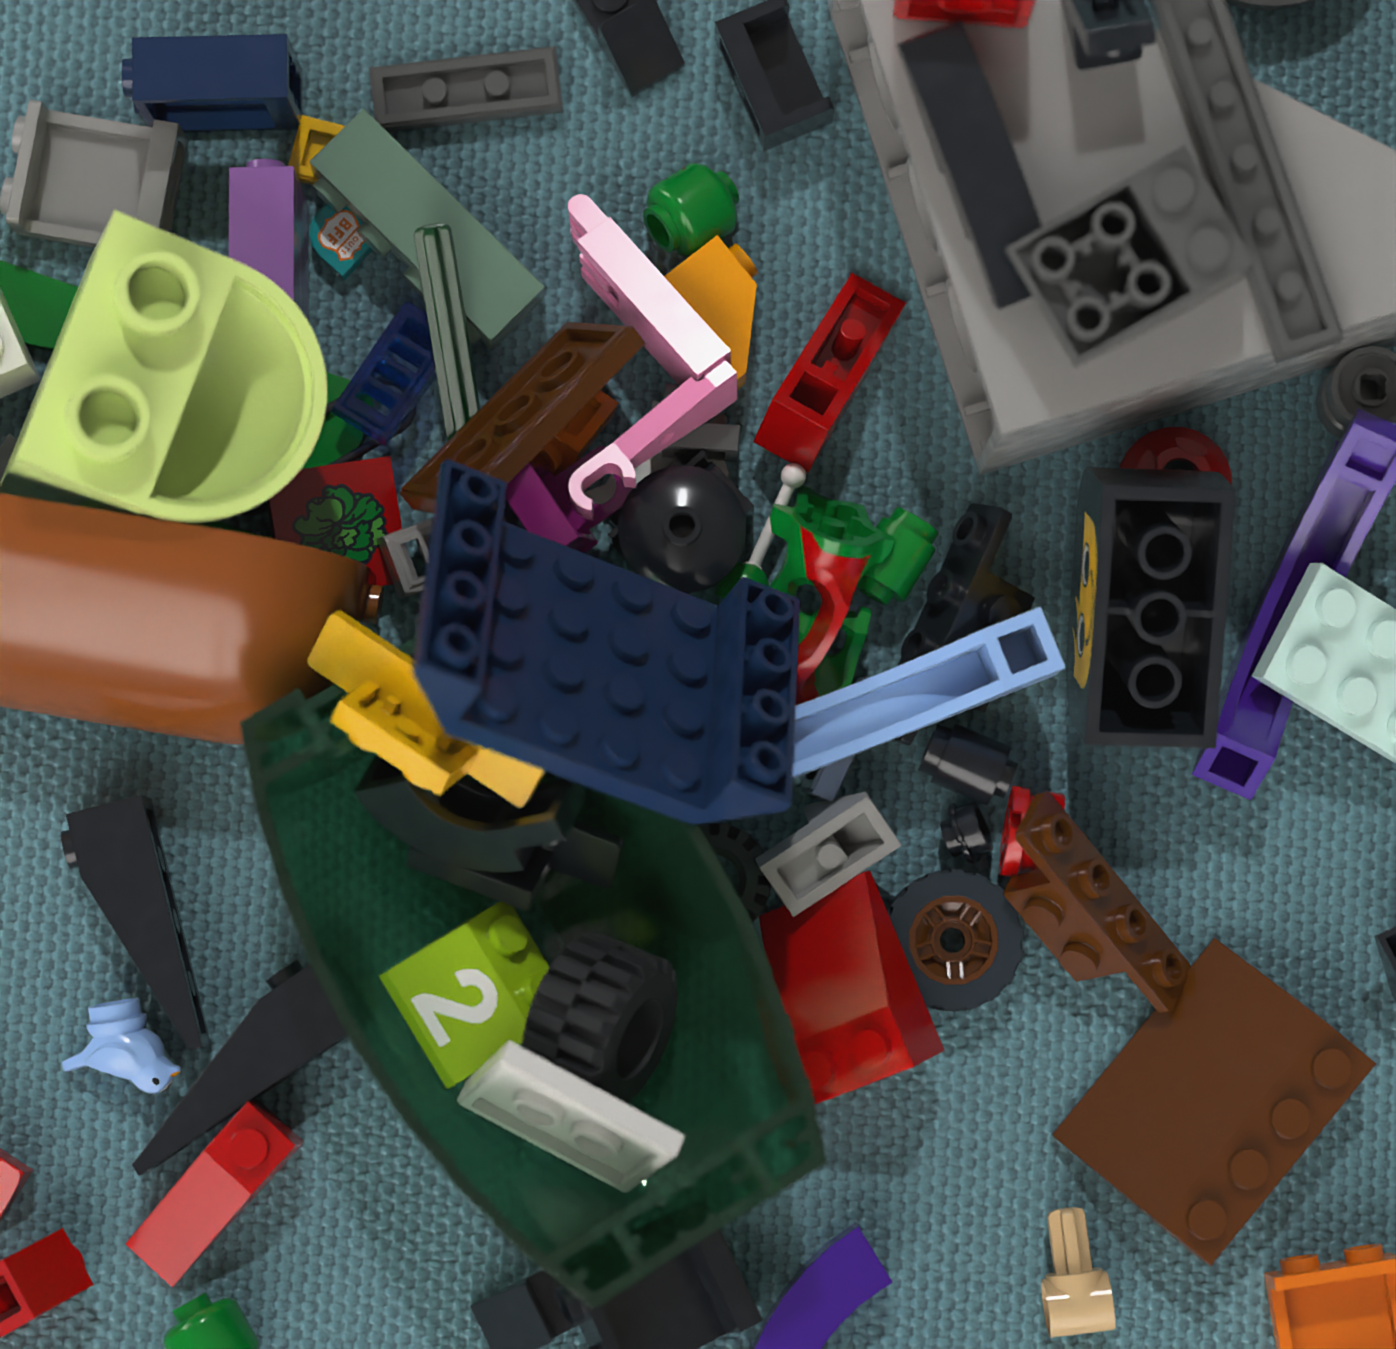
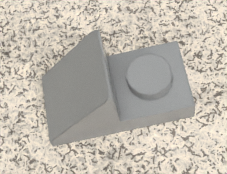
[756,792,902,917]

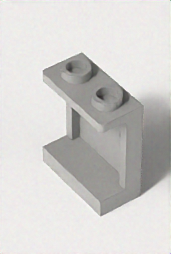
[0,99,188,248]

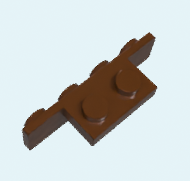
[1003,791,1191,1013]

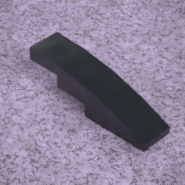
[896,20,1042,309]

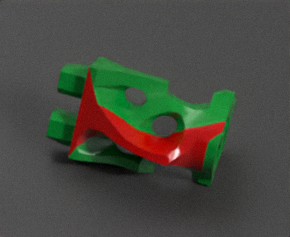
[770,486,895,706]

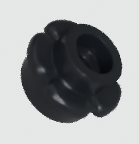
[940,802,993,863]

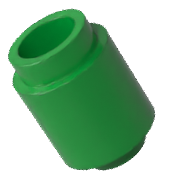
[856,507,939,606]

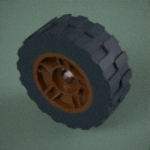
[887,869,1025,1012]

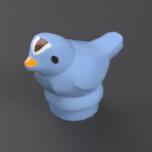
[61,998,181,1094]

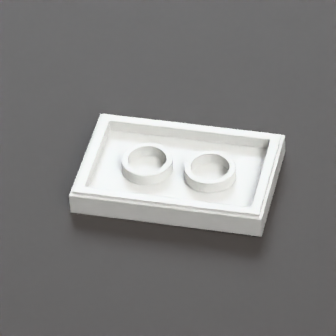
[457,1041,685,1193]

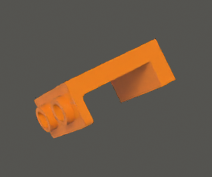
[1264,1244,1396,1349]

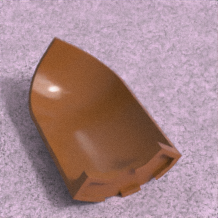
[0,493,384,745]

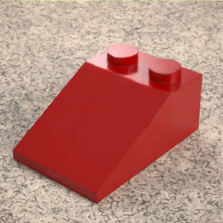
[759,870,945,1109]

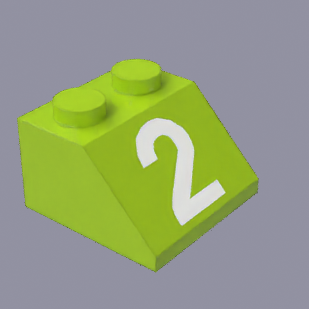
[379,901,549,1089]

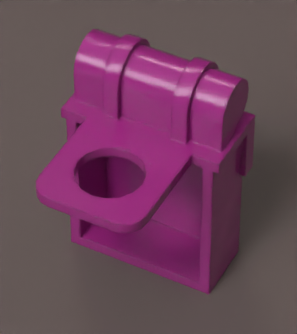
[505,446,633,554]

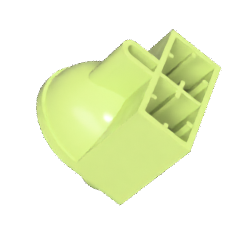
[0,210,327,522]

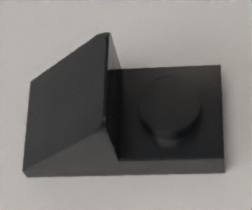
[572,0,685,97]
[1062,0,1156,70]
[470,1247,590,1349]

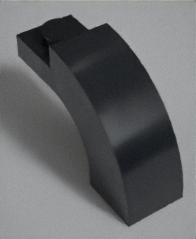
[353,754,588,872]

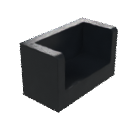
[715,0,835,151]

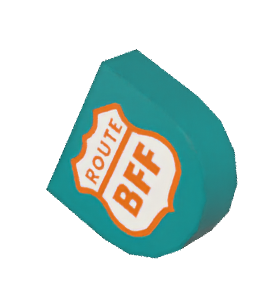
[309,205,373,280]

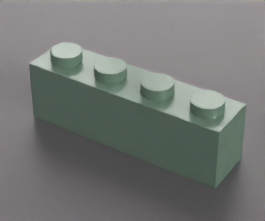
[309,108,545,351]

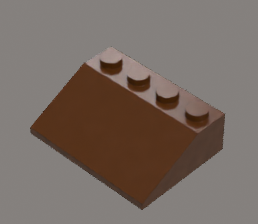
[1051,938,1376,1266]

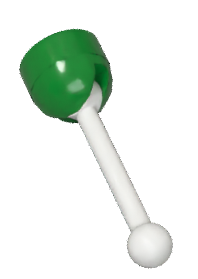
[713,463,806,598]

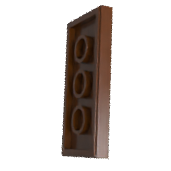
[400,322,646,513]

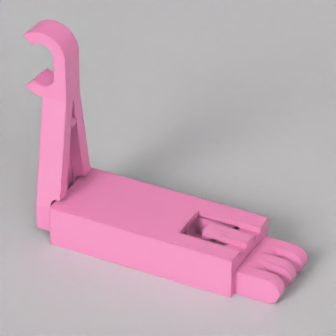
[568,194,737,521]

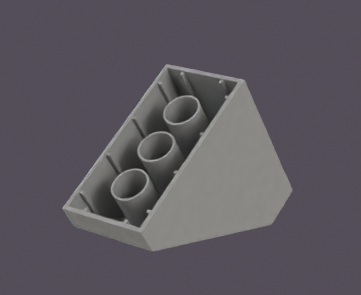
[827,0,1396,475]

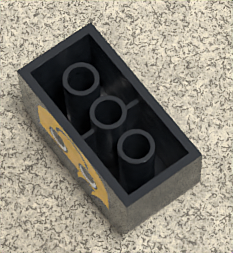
[1066,467,1236,749]

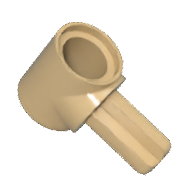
[1041,1207,1115,1338]

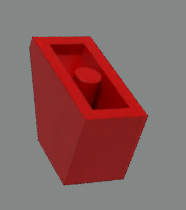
[0,1228,94,1338]

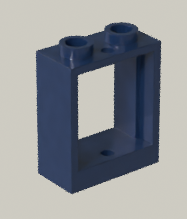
[121,34,303,133]

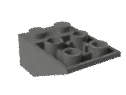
[1005,145,1255,368]

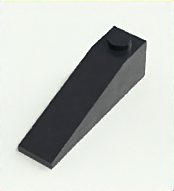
[61,795,212,1050]
[132,960,362,1176]

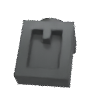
[651,384,740,462]

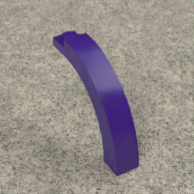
[1191,408,1396,800]
[751,1222,893,1349]

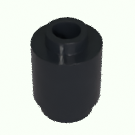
[918,723,1018,806]

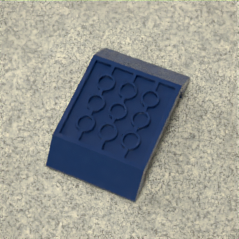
[412,458,800,825]

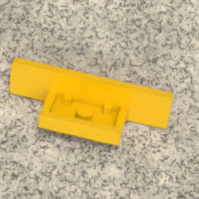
[307,610,546,807]

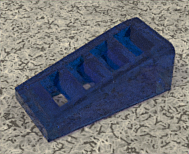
[332,302,437,446]

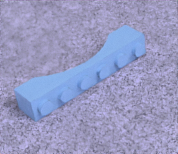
[792,607,1066,780]

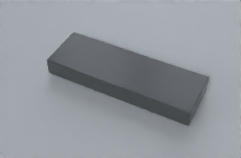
[369,46,564,133]

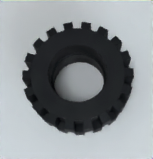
[522,931,678,1104]

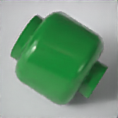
[643,162,739,257]
[163,1292,260,1349]

